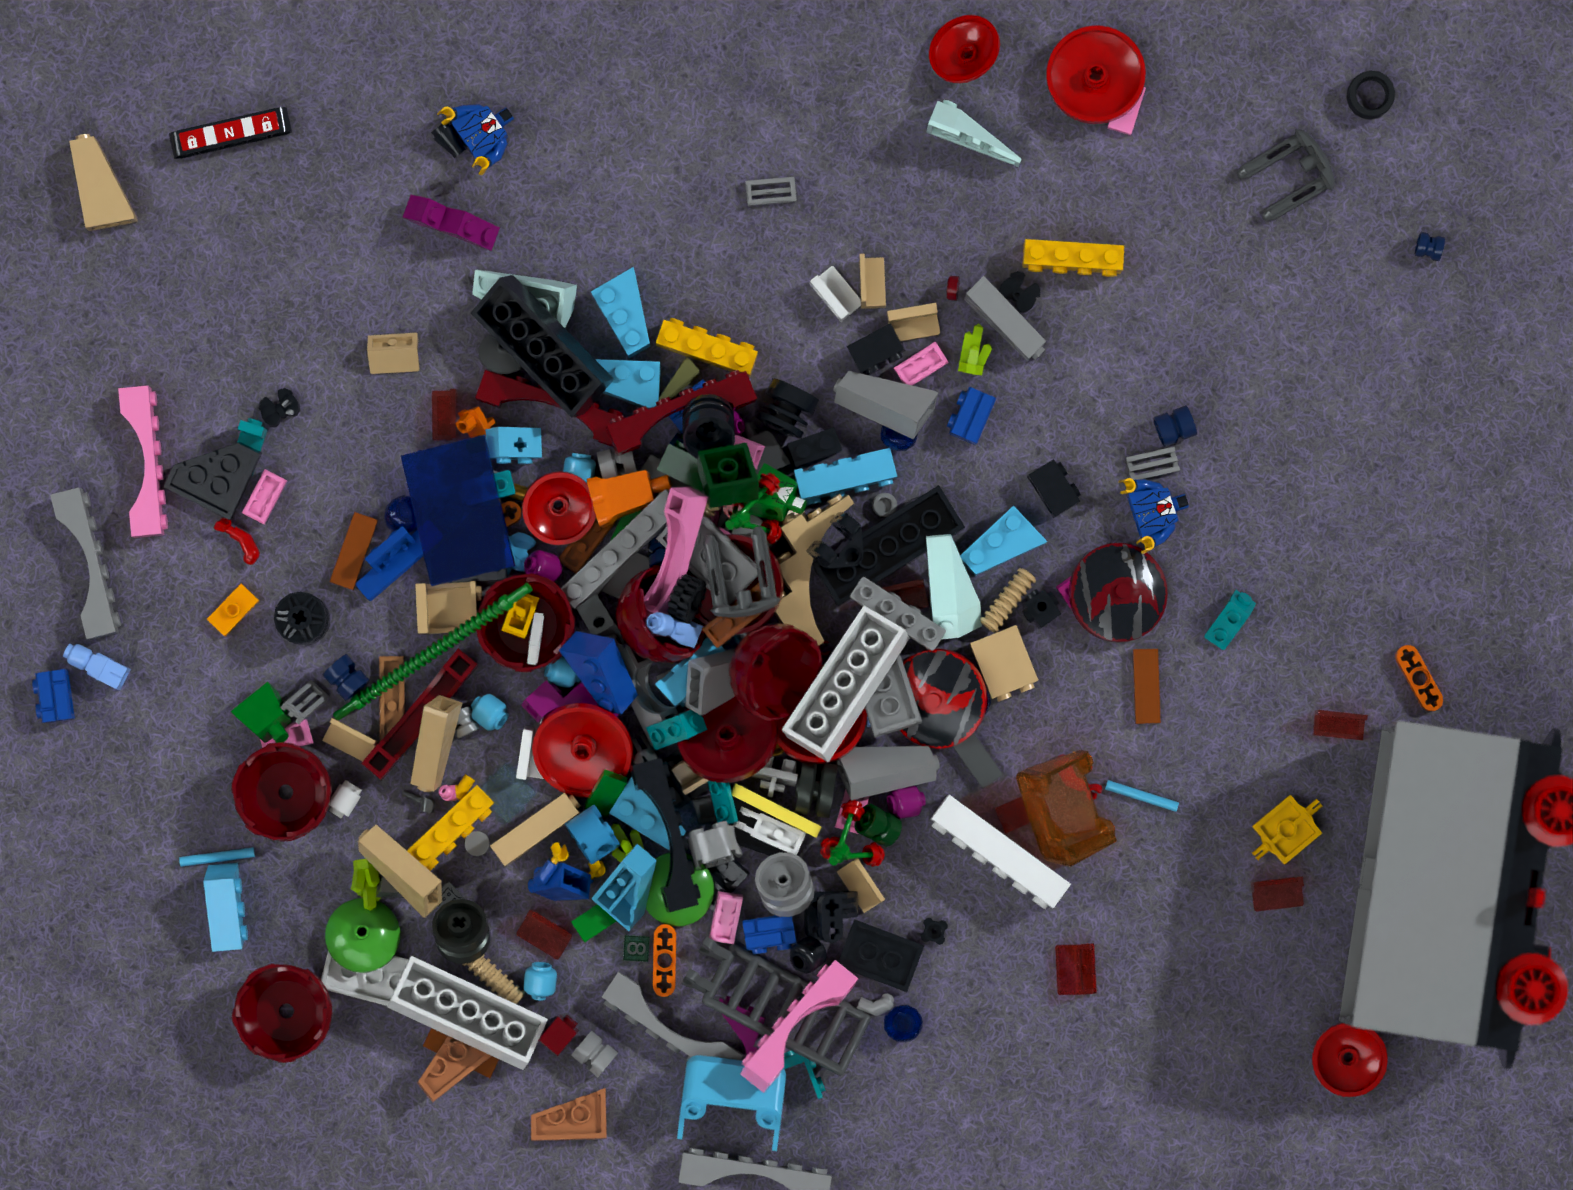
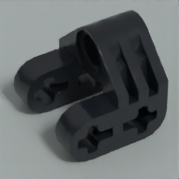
[806,512,863,568]
[804,891,858,943]

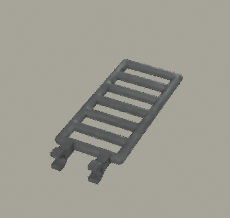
[682,936,871,1076]

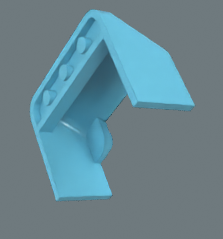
[677,1055,786,1151]

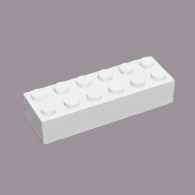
[782,606,910,762]
[930,795,1071,909]
[387,956,548,1070]

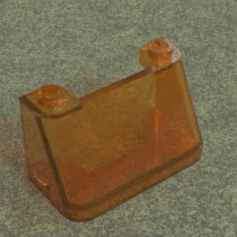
[1016,750,1117,867]

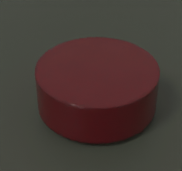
[947,276,960,301]

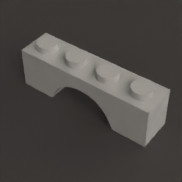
[620,646,679,746]

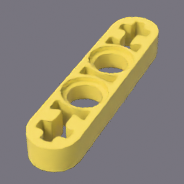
[731,783,822,838]

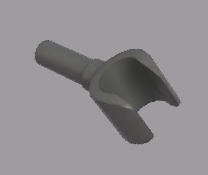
[402,790,435,813]

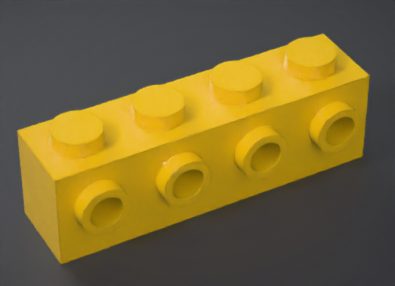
[1022,239,1125,277]
[656,318,758,378]
[407,785,494,871]

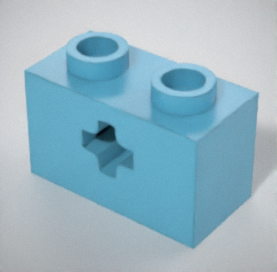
[486,427,542,464]

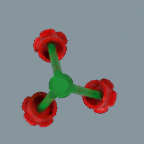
[723,473,782,544]
[820,800,885,867]

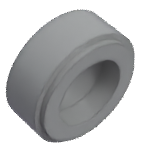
[872,493,897,518]
[465,831,490,856]

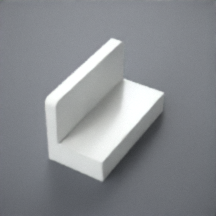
[810,266,861,322]
[516,726,544,780]

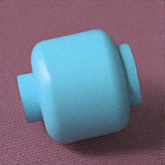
[563,453,596,482]
[544,656,580,689]
[471,694,509,731]
[523,962,557,1001]

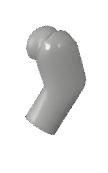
[857,993,894,1016]

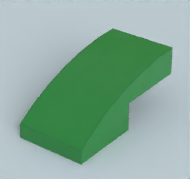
[571,904,616,942]

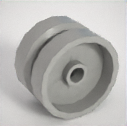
[755,853,815,917]

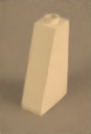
[69,134,138,231]
[410,695,462,792]
[490,793,581,866]
[358,825,442,918]

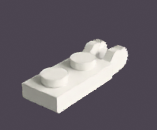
[733,806,806,855]

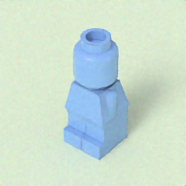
[646,612,703,648]
[63,644,131,690]

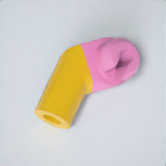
[439,774,475,801]

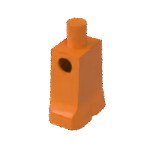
[587,470,672,528]

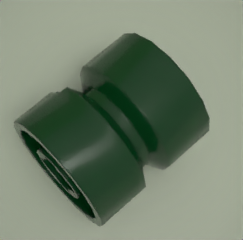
[854,804,902,847]

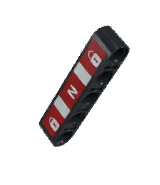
[169,107,292,159]

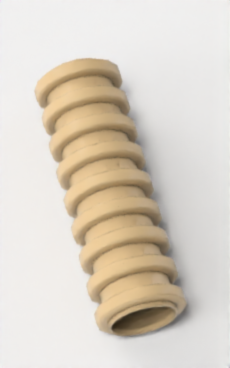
[980,568,1036,633]
[462,954,525,1004]

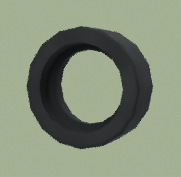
[1346,70,1395,120]

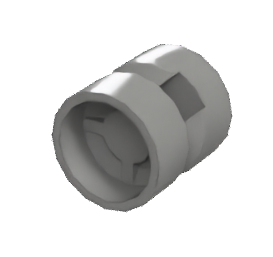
[597,449,637,479]
[571,1030,618,1078]

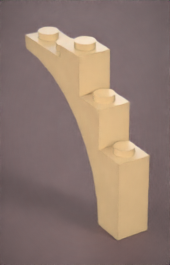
[774,493,854,646]

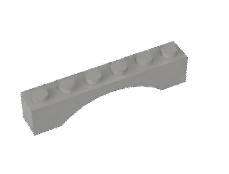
[50,487,121,640]
[561,489,670,609]
[602,971,743,1060]
[678,1147,832,1190]

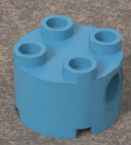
[564,805,621,864]

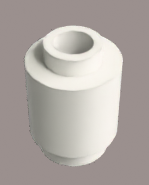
[329,780,362,818]

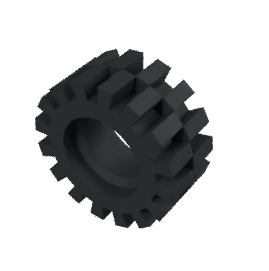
[667,574,706,623]

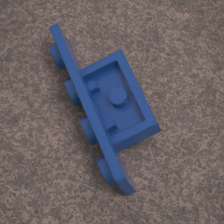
[355,520,444,601]

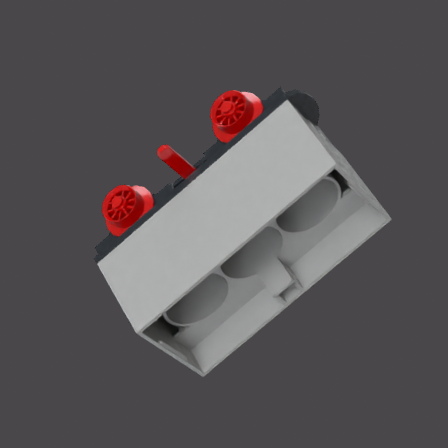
[1339,721,1573,1070]

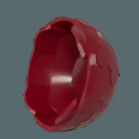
[616,565,705,663]
[476,573,575,672]
[729,623,822,721]
[231,742,332,842]
[232,964,333,1063]

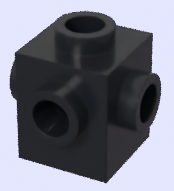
[1022,589,1061,629]

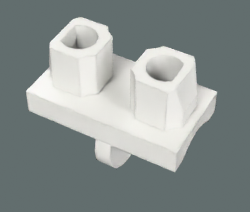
[752,756,798,797]

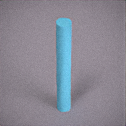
[1105,780,1179,812]
[179,847,255,867]

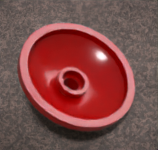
[929,15,1000,83]
[522,471,596,545]
[1312,1023,1388,1097]

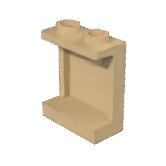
[415,581,482,635]
[969,625,1038,702]

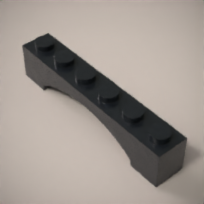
[629,758,701,912]

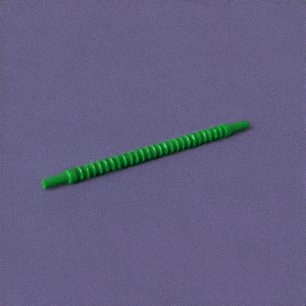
[333,583,532,720]

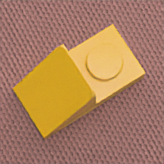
[502,594,539,639]

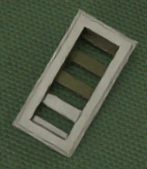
[659,357,700,400]

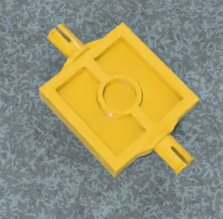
[1251,795,1323,865]

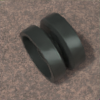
[795,761,838,818]
[432,899,491,964]

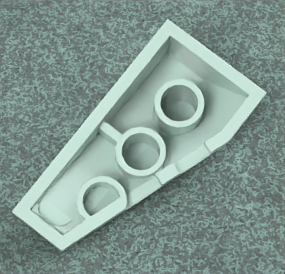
[927,100,1021,167]
[472,270,577,328]
[926,534,982,639]

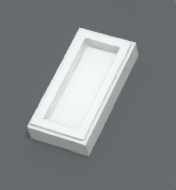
[527,613,544,665]

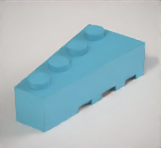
[794,448,897,506]

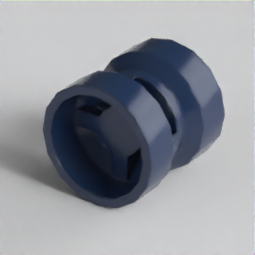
[1414,232,1445,262]

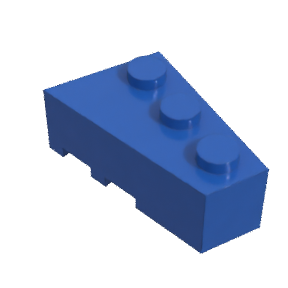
[559,631,638,714]

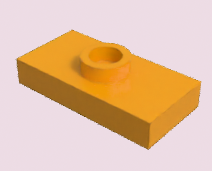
[207,584,260,637]

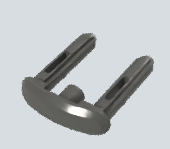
[1237,129,1335,221]
[703,526,781,618]

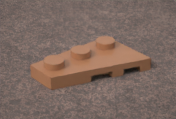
[417,1036,491,1102]
[531,1088,607,1141]

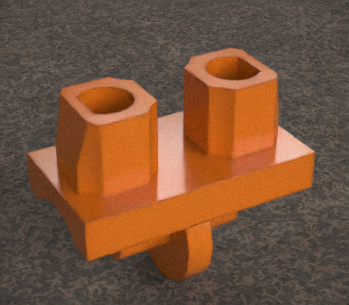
[455,406,495,454]

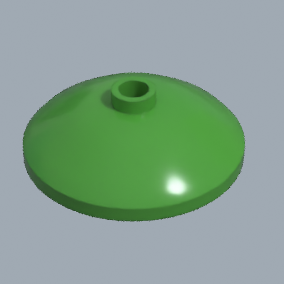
[646,853,714,926]
[325,898,400,973]

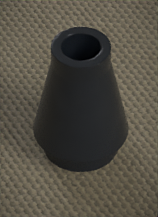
[431,123,466,158]

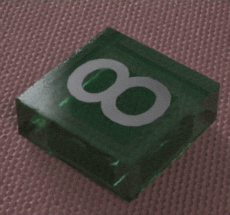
[623,935,650,962]

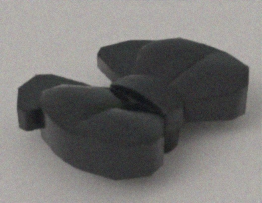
[999,271,1040,313]
[259,388,300,427]

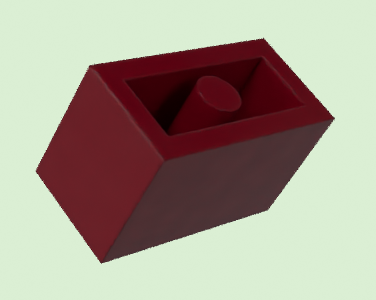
[539,1015,579,1056]

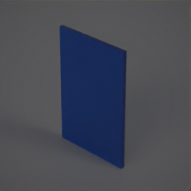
[401,435,515,586]

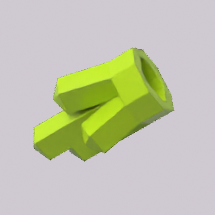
[958,324,992,376]
[612,824,645,862]
[351,859,381,911]

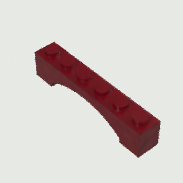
[475,370,623,447]
[606,370,757,457]
[361,648,478,781]

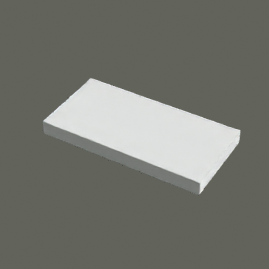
[321,951,409,1006]

